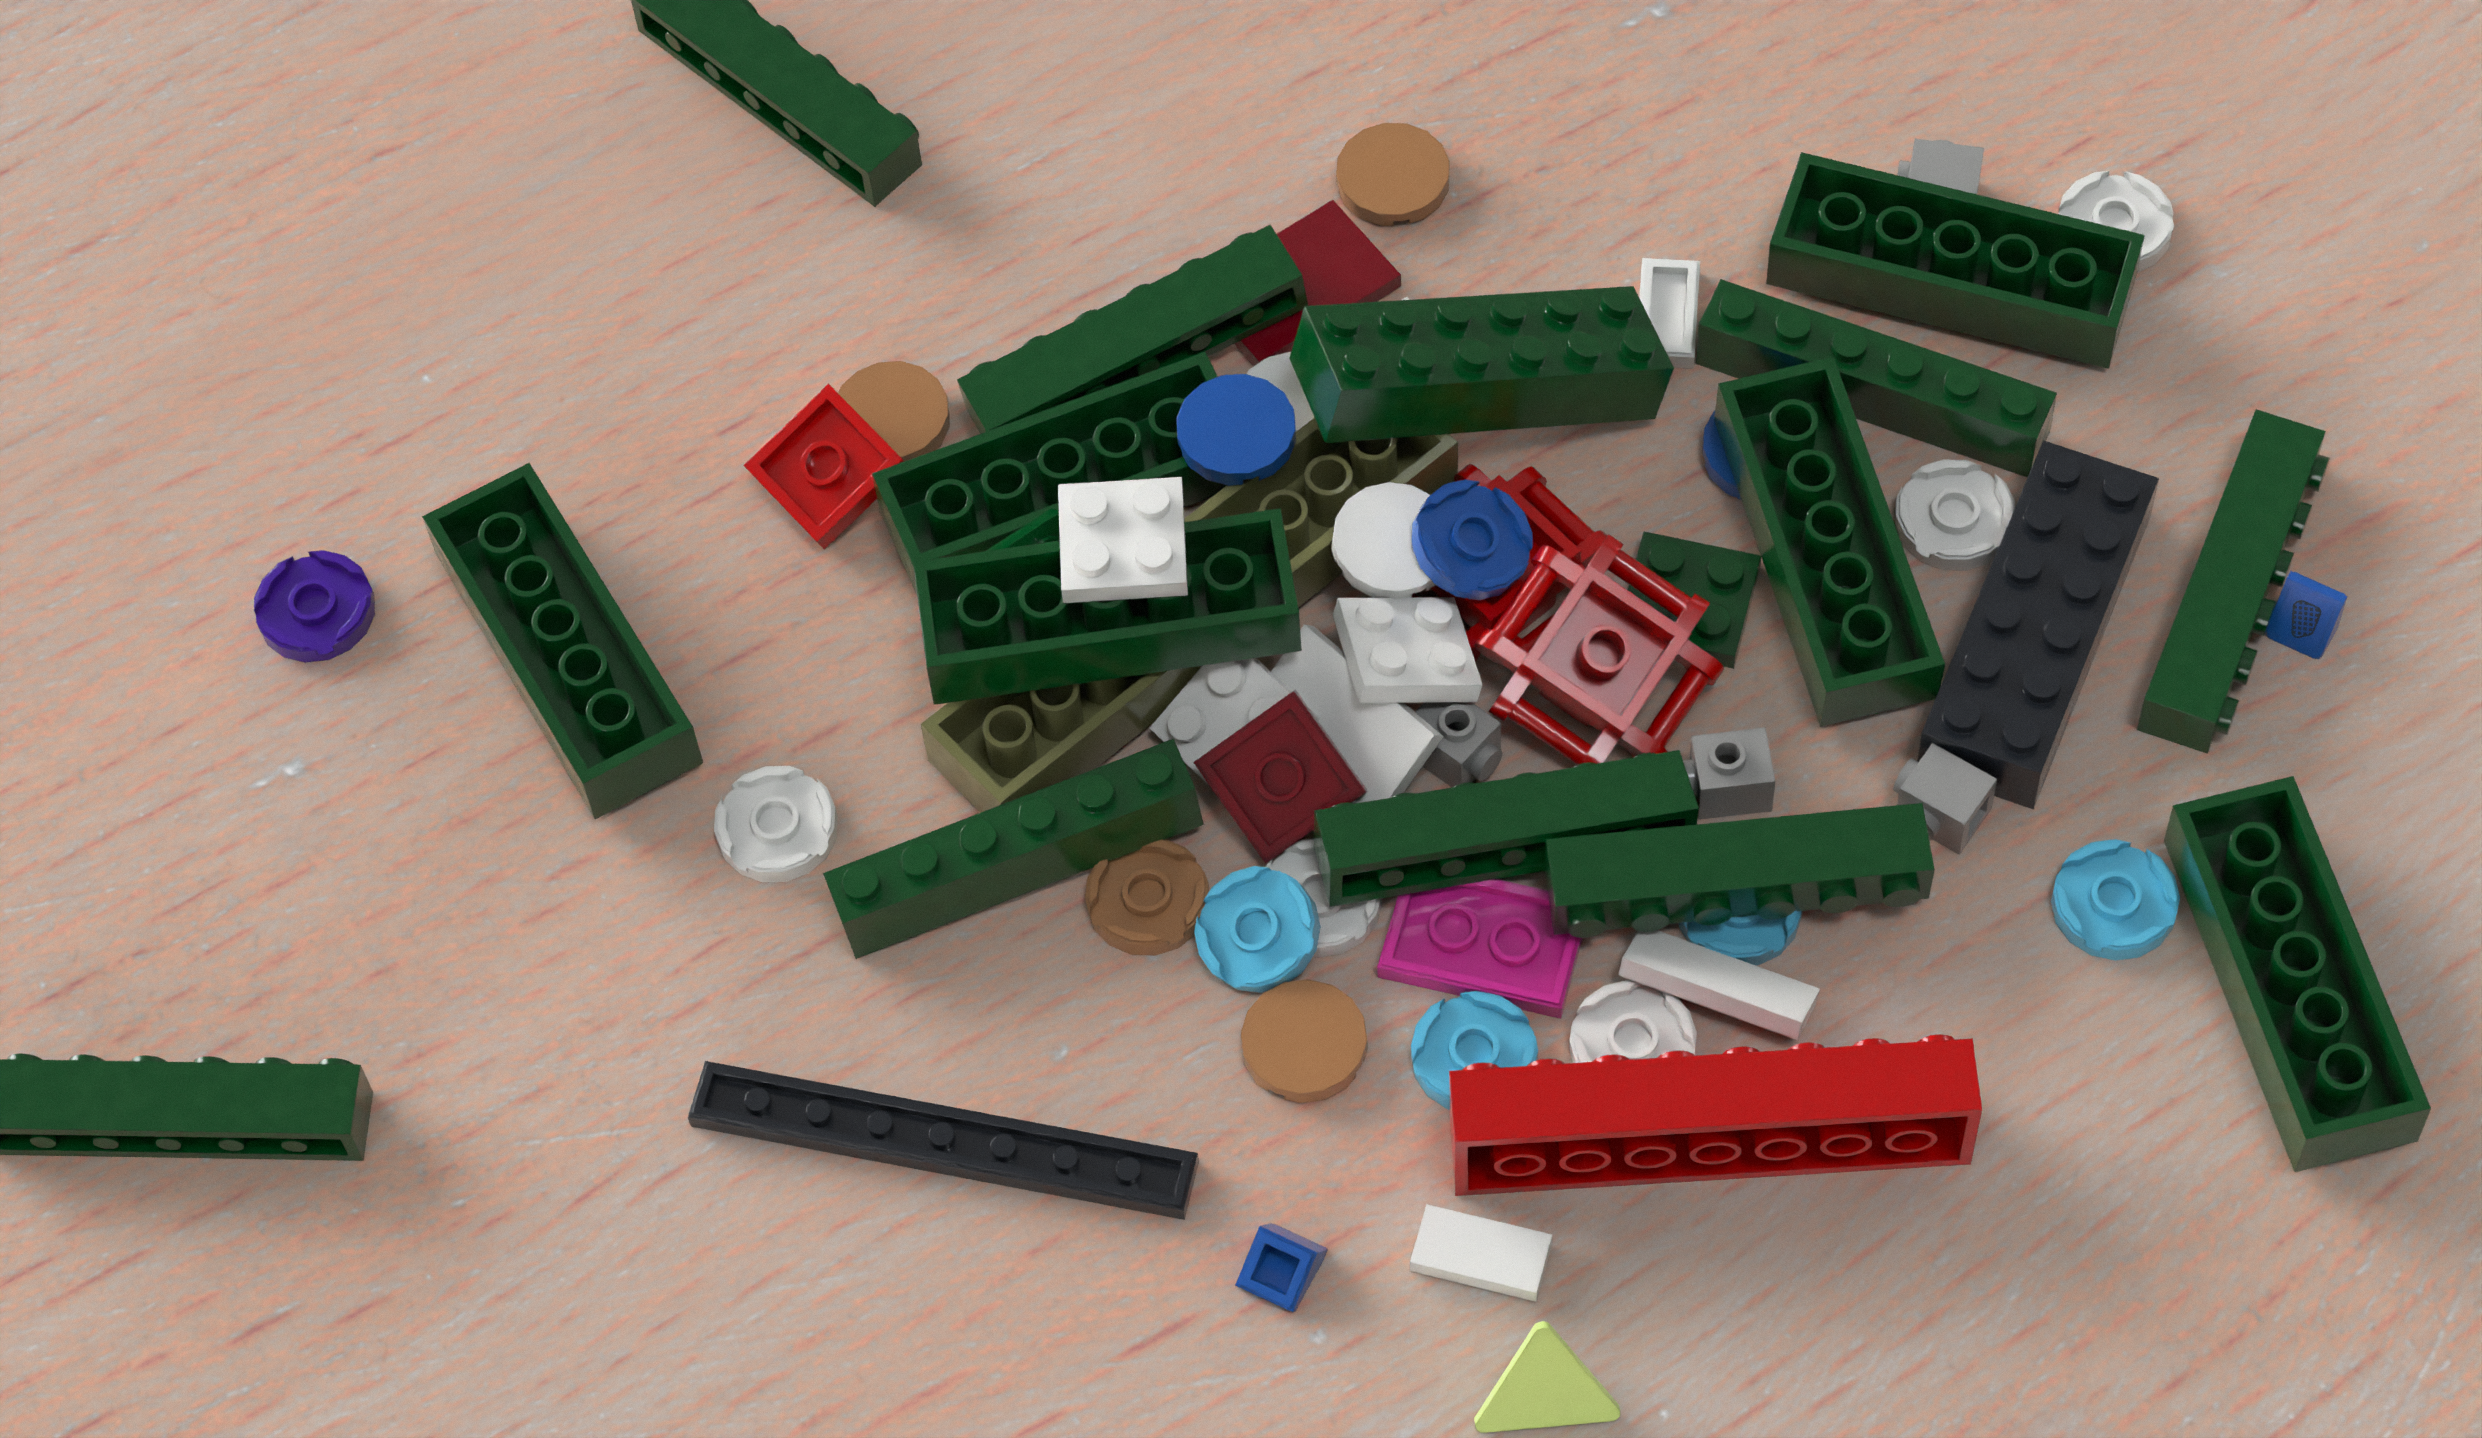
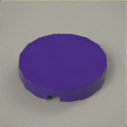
[254,550,375,663]

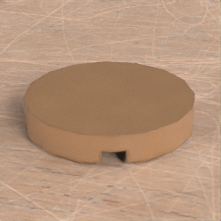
[1336,123,1450,226]
[838,361,950,461]
[1085,839,1209,956]
[1241,979,1368,1103]

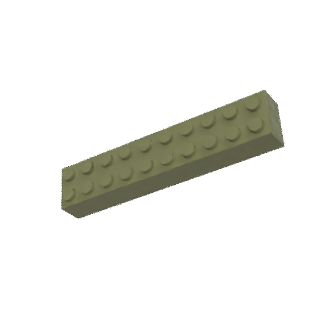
[921,417,1458,813]

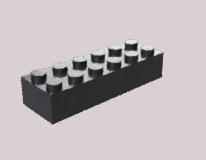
[1917,440,2159,810]

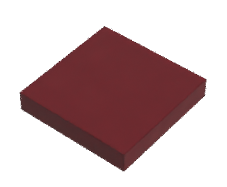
[1193,689,1368,864]

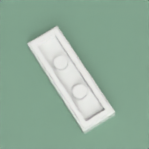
[1618,930,1820,1040]

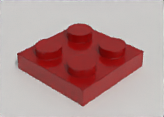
[743,383,904,550]

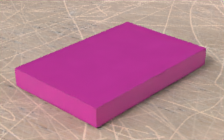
[1377,879,1583,1019]

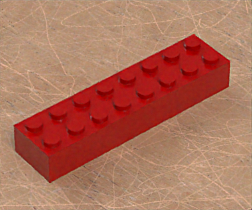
[1449,1034,1982,1196]

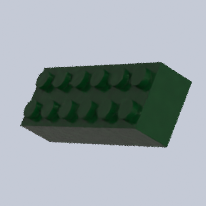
[1766,152,2145,369]
[1289,286,1674,443]
[872,352,1227,595]
[1714,357,1945,727]
[422,463,703,819]
[913,508,1302,705]
[2164,776,2431,1172]

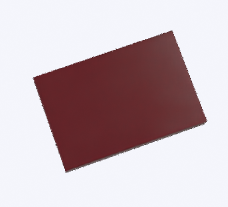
[1235,200,1401,366]

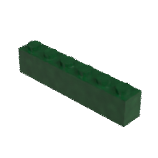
[631,0,922,207]
[957,224,1308,434]
[1696,279,2057,478]
[2137,409,2330,754]
[823,739,1204,959]
[1314,750,1699,907]
[1544,803,1935,938]
[0,1053,373,1161]

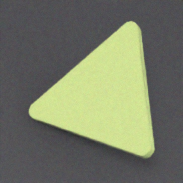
[1474,1321,1620,1433]

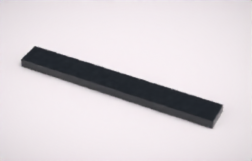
[688,1061,1199,1220]

